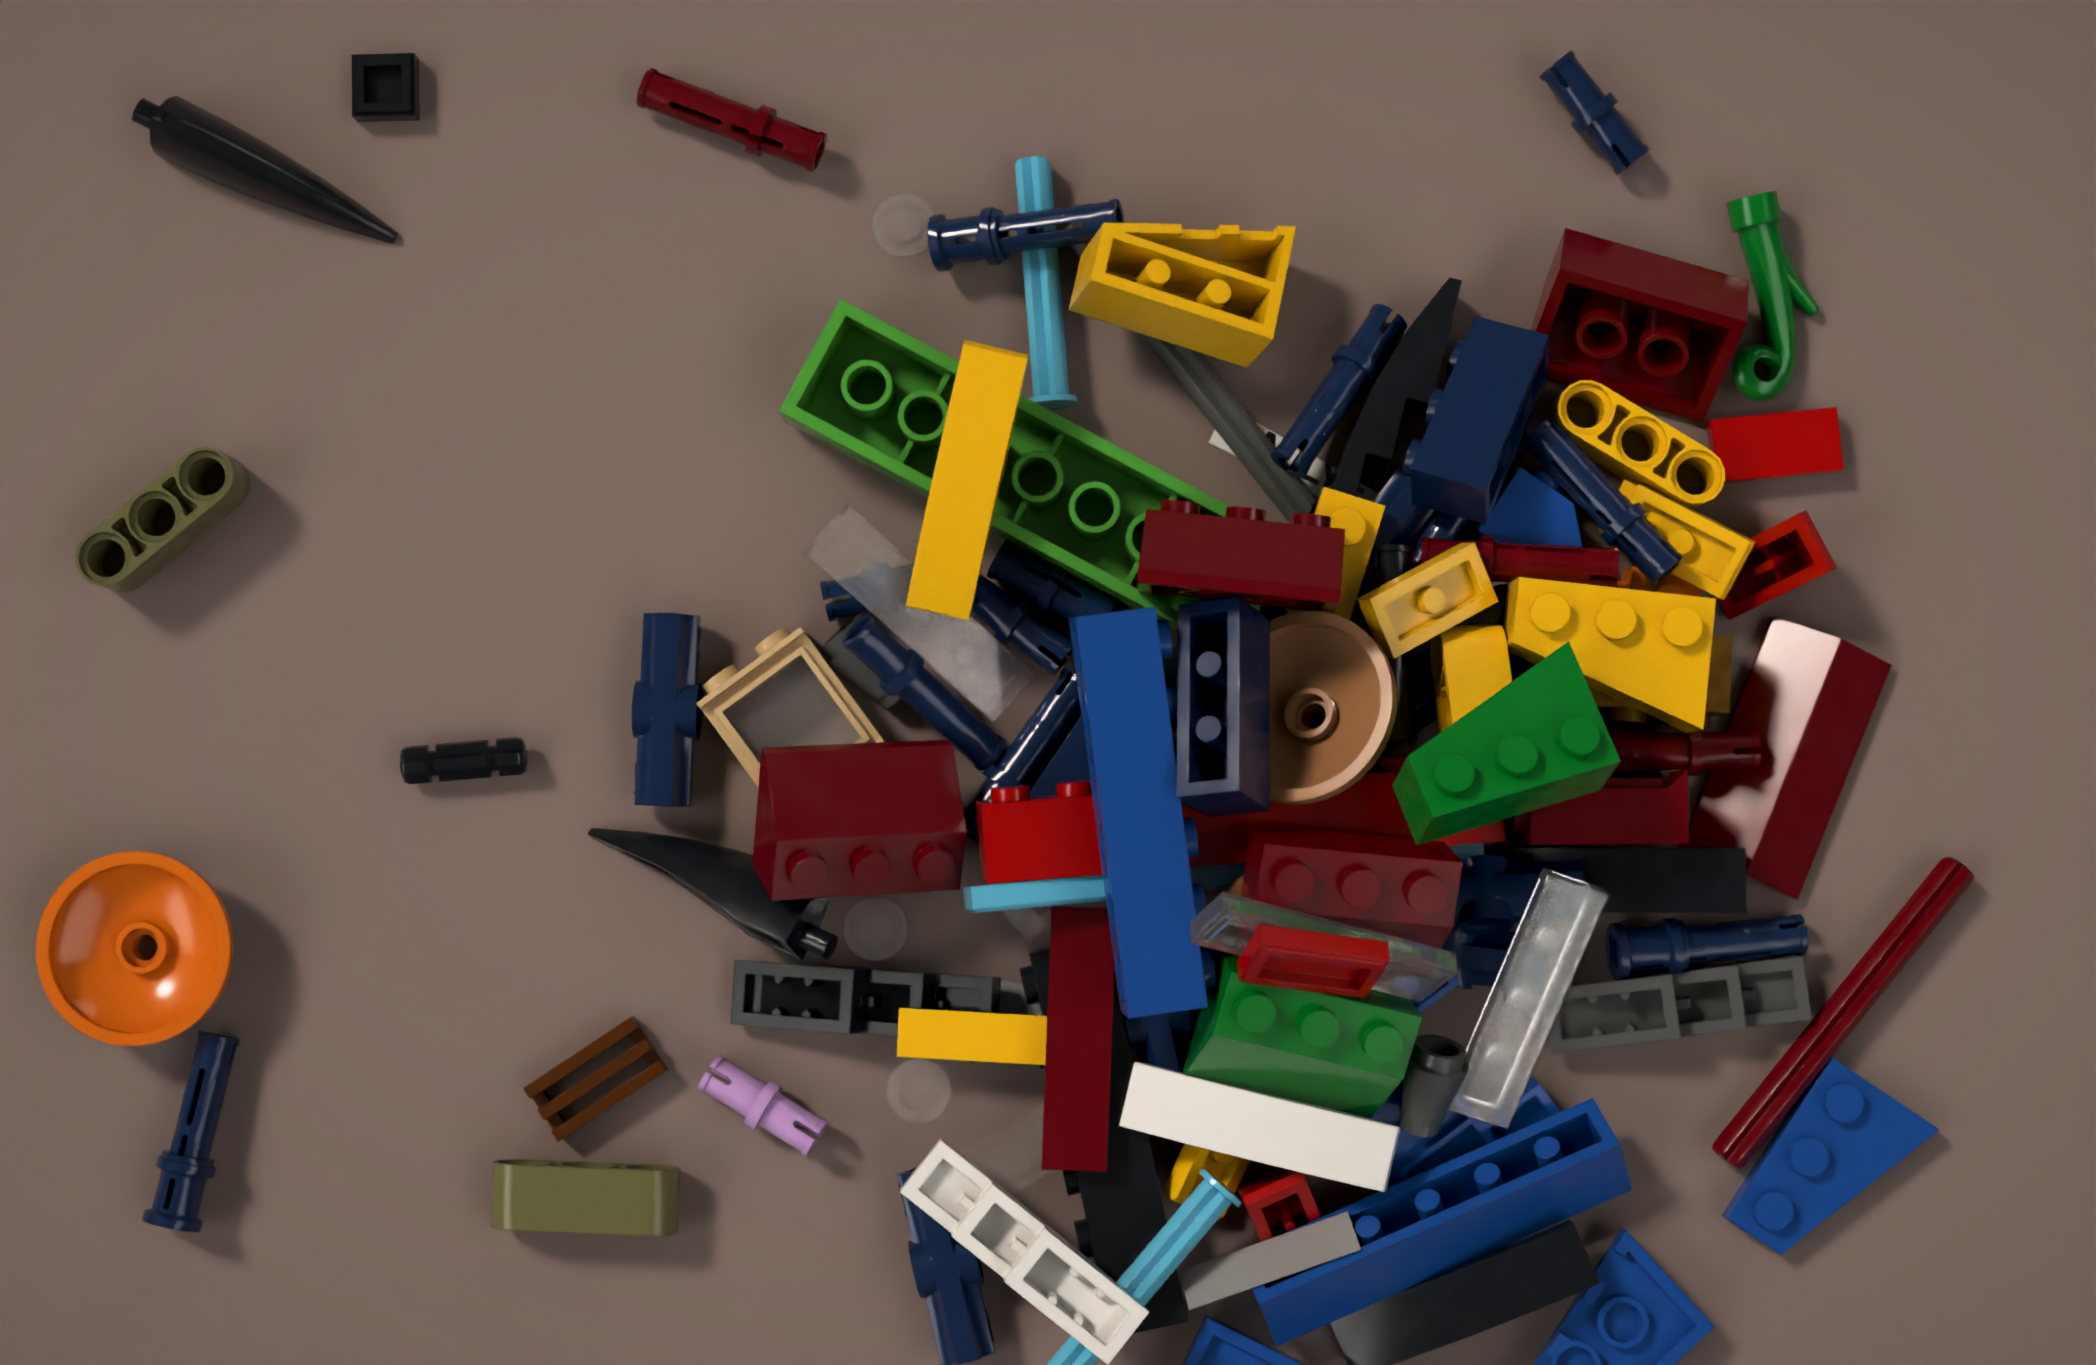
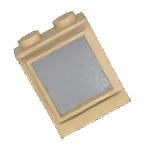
[696,627,886,787]

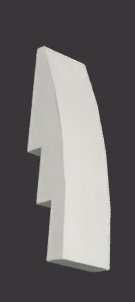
[1119,1062,1401,1192]
[900,1138,1149,1365]

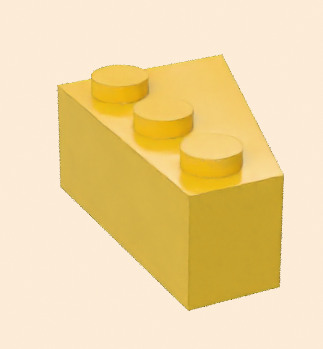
[1068,223,1296,368]
[1503,577,1716,733]

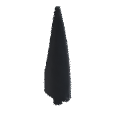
[132,96,399,244]
[587,828,838,961]

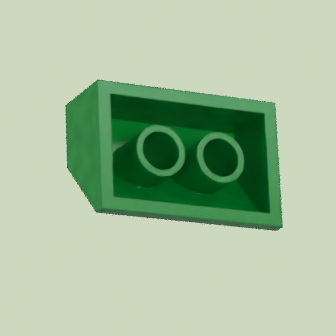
[1183,948,1422,1118]

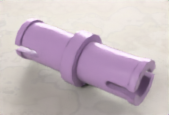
[698,1054,828,1157]

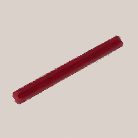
[1712,857,1974,1169]

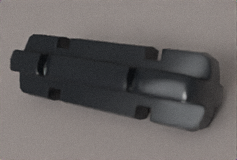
[400,737,528,784]

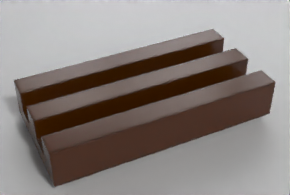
[523,1016,668,1142]

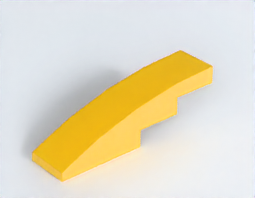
[905,340,1029,621]

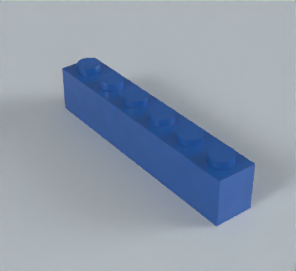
[1069,607,1216,1019]
[1252,1098,1632,1346]

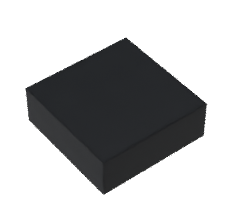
[351,53,420,122]

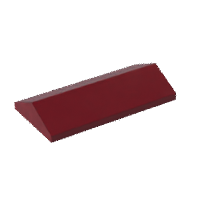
[1678,616,1892,900]

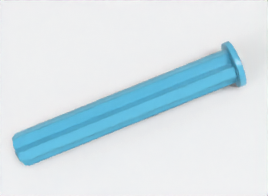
[1015,156,1077,410]
[1046,1168,1243,1365]

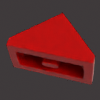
[1717,510,1837,620]
[1237,1167,1321,1242]

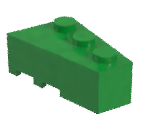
[1392,641,1621,846]

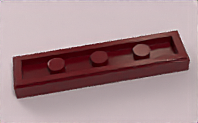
[1041,906,1115,1172]

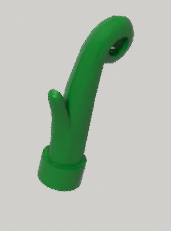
[1726,191,1819,401]

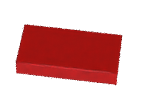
[1706,407,1844,484]
[1237,924,1390,998]

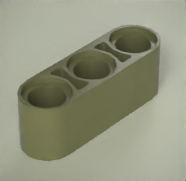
[75,447,250,592]
[491,1159,680,1236]

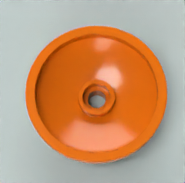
[36,851,234,1046]

